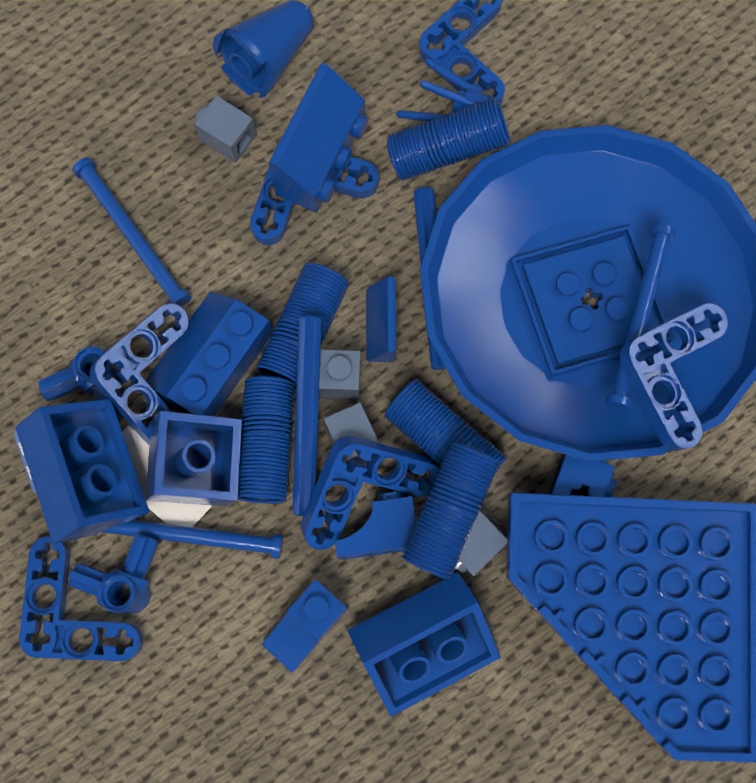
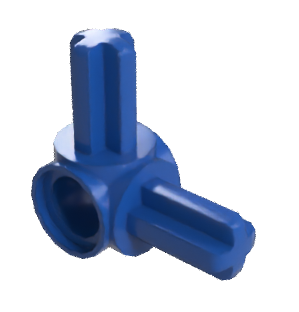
[38,346,124,422]
[68,534,158,614]

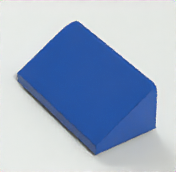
[366,276,396,362]

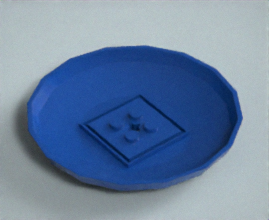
[420,125,756,462]

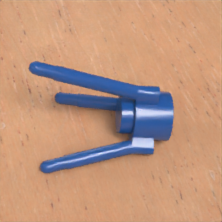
[396,58,490,122]

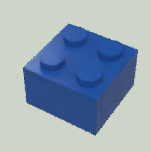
[145,411,242,506]

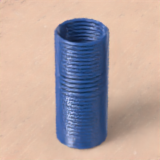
[387,97,510,181]
[257,263,349,389]
[237,376,295,504]
[384,379,507,470]
[402,441,500,580]

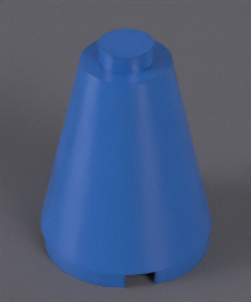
[213,0,313,98]

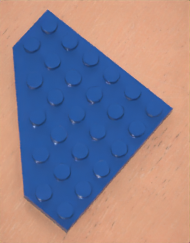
[506,493,756,762]

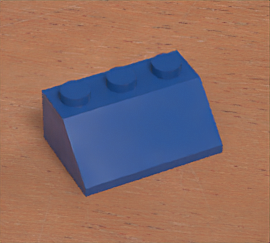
[269,63,369,213]
[145,292,273,417]
[15,399,149,544]
[347,572,501,717]

